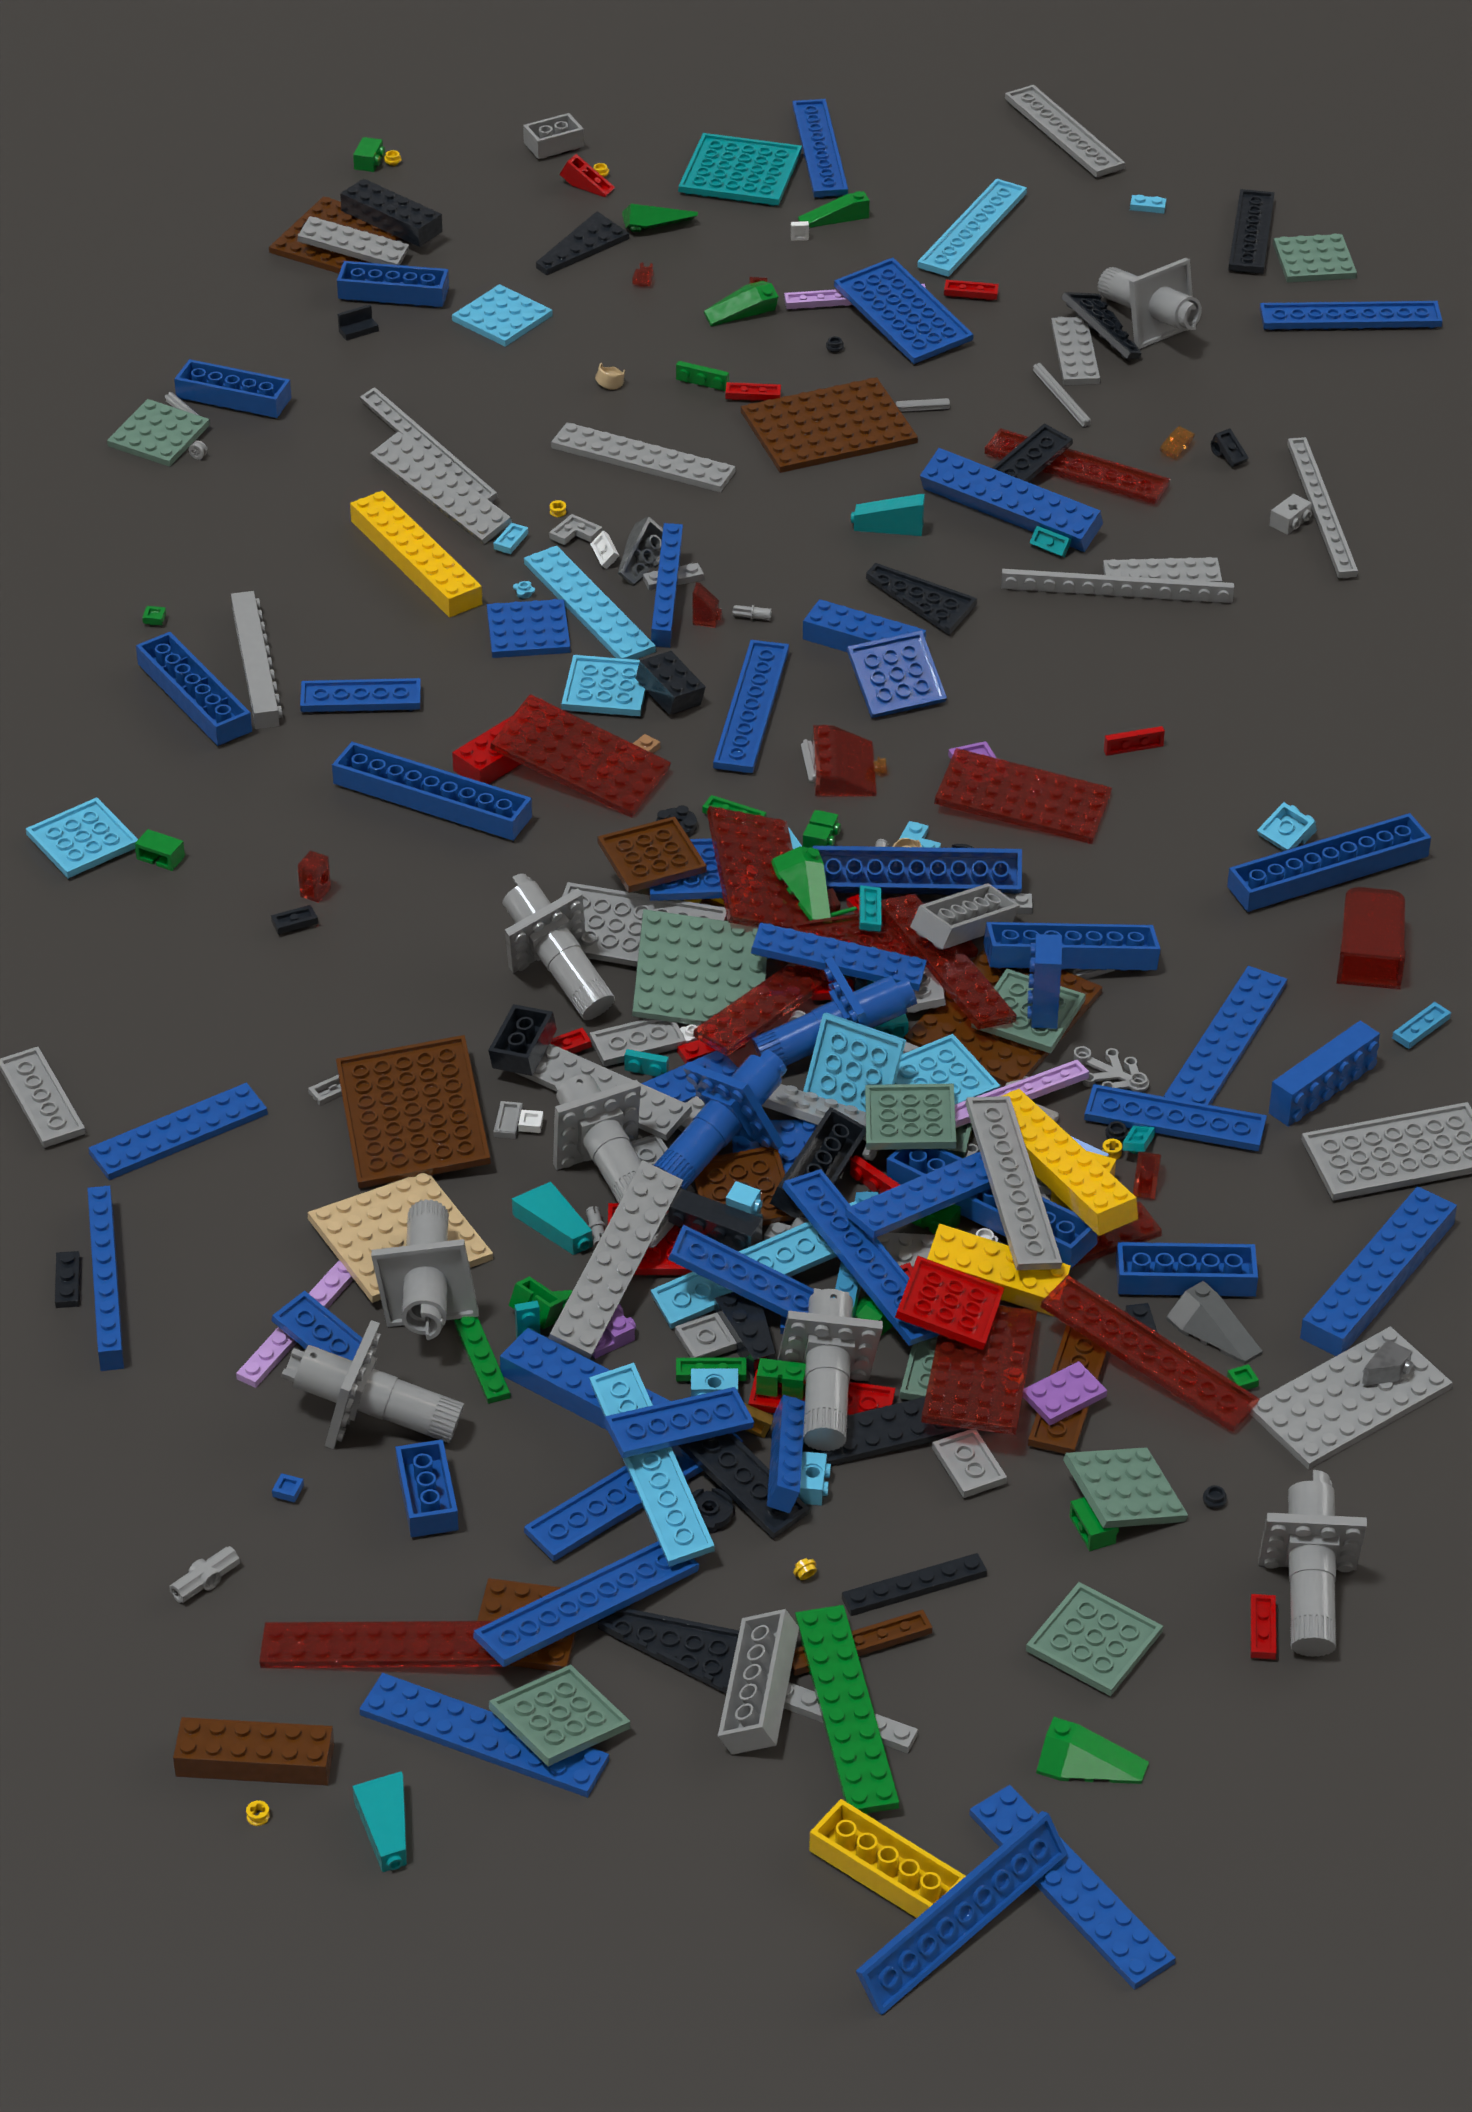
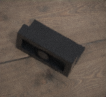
[337,304,379,341]

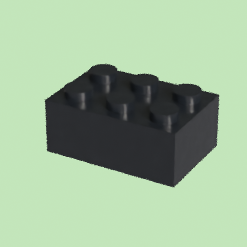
[635,651,706,715]
[488,1004,557,1076]

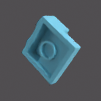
[1257,802,1317,851]

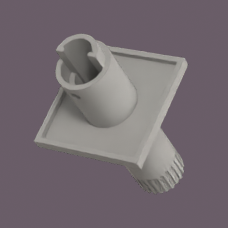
[1098,258,1202,349]
[502,874,615,1020]
[553,1074,641,1203]
[371,1199,479,1340]
[777,1288,883,1451]
[281,1320,464,1449]
[1258,1470,1367,1657]

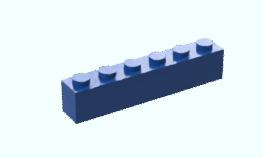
[767,1395,805,1513]

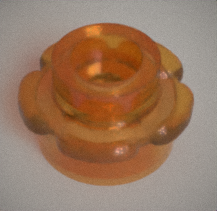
[874,756,887,776]

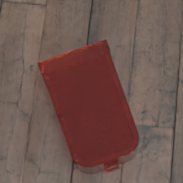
[1336,887,1405,990]

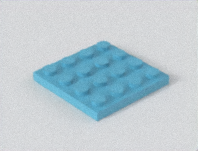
[452,284,553,347]
[561,655,646,716]
[26,797,138,878]
[803,1013,906,1112]
[895,1034,1000,1104]

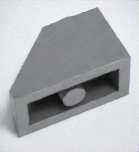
[1362,1339,1413,1385]

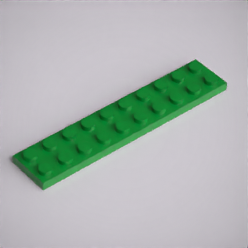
[795,1605,899,1814]

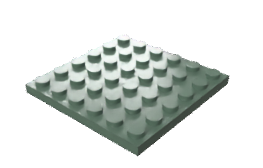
[632,909,767,1034]

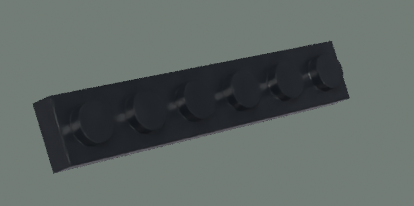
[842,1553,987,1616]

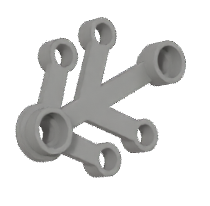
[1073,1046,1149,1092]

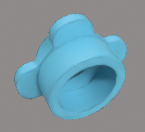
[513,581,535,599]

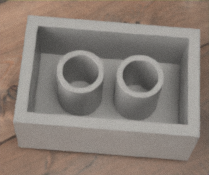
[523,113,584,159]

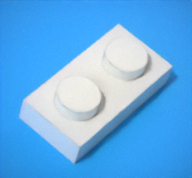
[591,531,619,569]

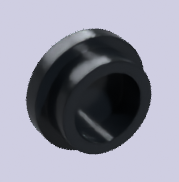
[826,336,844,352]
[1105,1121,1128,1141]
[1203,1485,1227,1508]

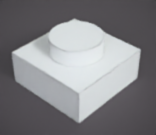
[791,221,809,241]
[518,1110,544,1133]

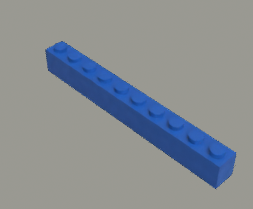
[87,1185,124,1371]

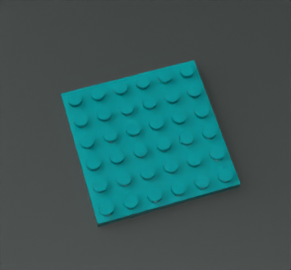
[678,133,802,206]

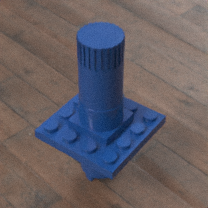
[752,957,917,1066]
[654,1049,787,1191]

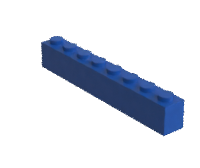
[651,523,683,648]

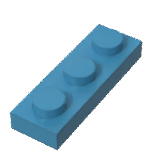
[1392,1002,1451,1049]

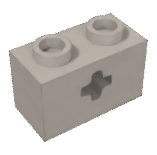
[1269,494,1312,535]

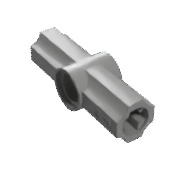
[169,1546,240,1603]

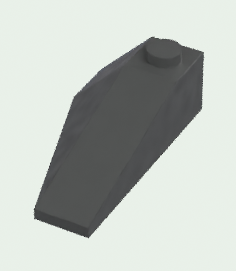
[618,516,663,585]
[1166,1281,1262,1364]

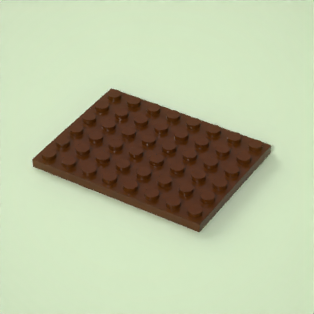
[741,377,918,473]
[904,948,1103,1087]
[336,1035,491,1188]

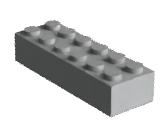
[910,883,1020,950]
[718,1609,799,1754]

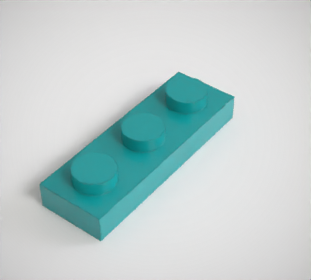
[859,885,882,932]

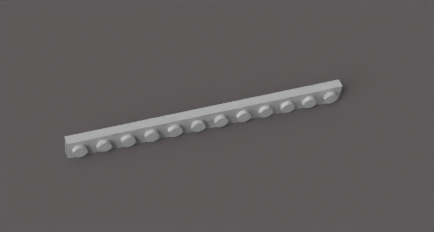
[360,387,498,502]
[1287,437,1358,578]
[1001,569,1234,603]

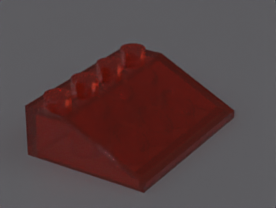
[812,725,876,796]

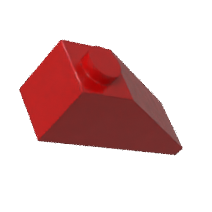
[559,154,615,197]

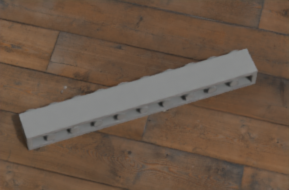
[231,591,282,729]

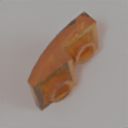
[1160,426,1195,459]

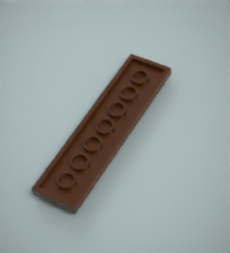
[1028,1307,1118,1454]

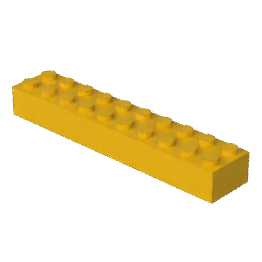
[350,490,483,618]
[1002,1089,1138,1236]

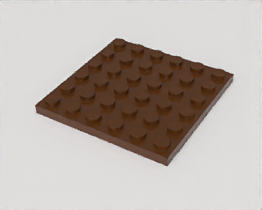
[269,196,402,274]

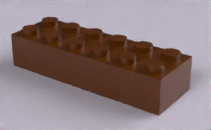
[173,1717,335,1786]

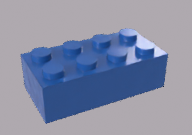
[1027,934,1062,1029]
[395,1440,459,1537]

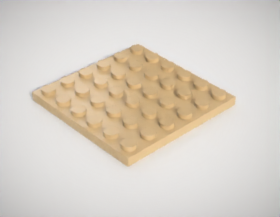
[308,1173,493,1303]

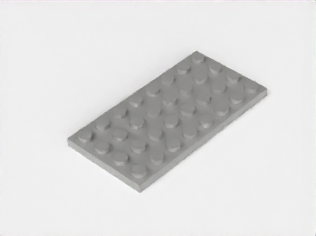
[562,882,729,966]
[1301,1102,1472,1200]
[1247,1326,1453,1470]

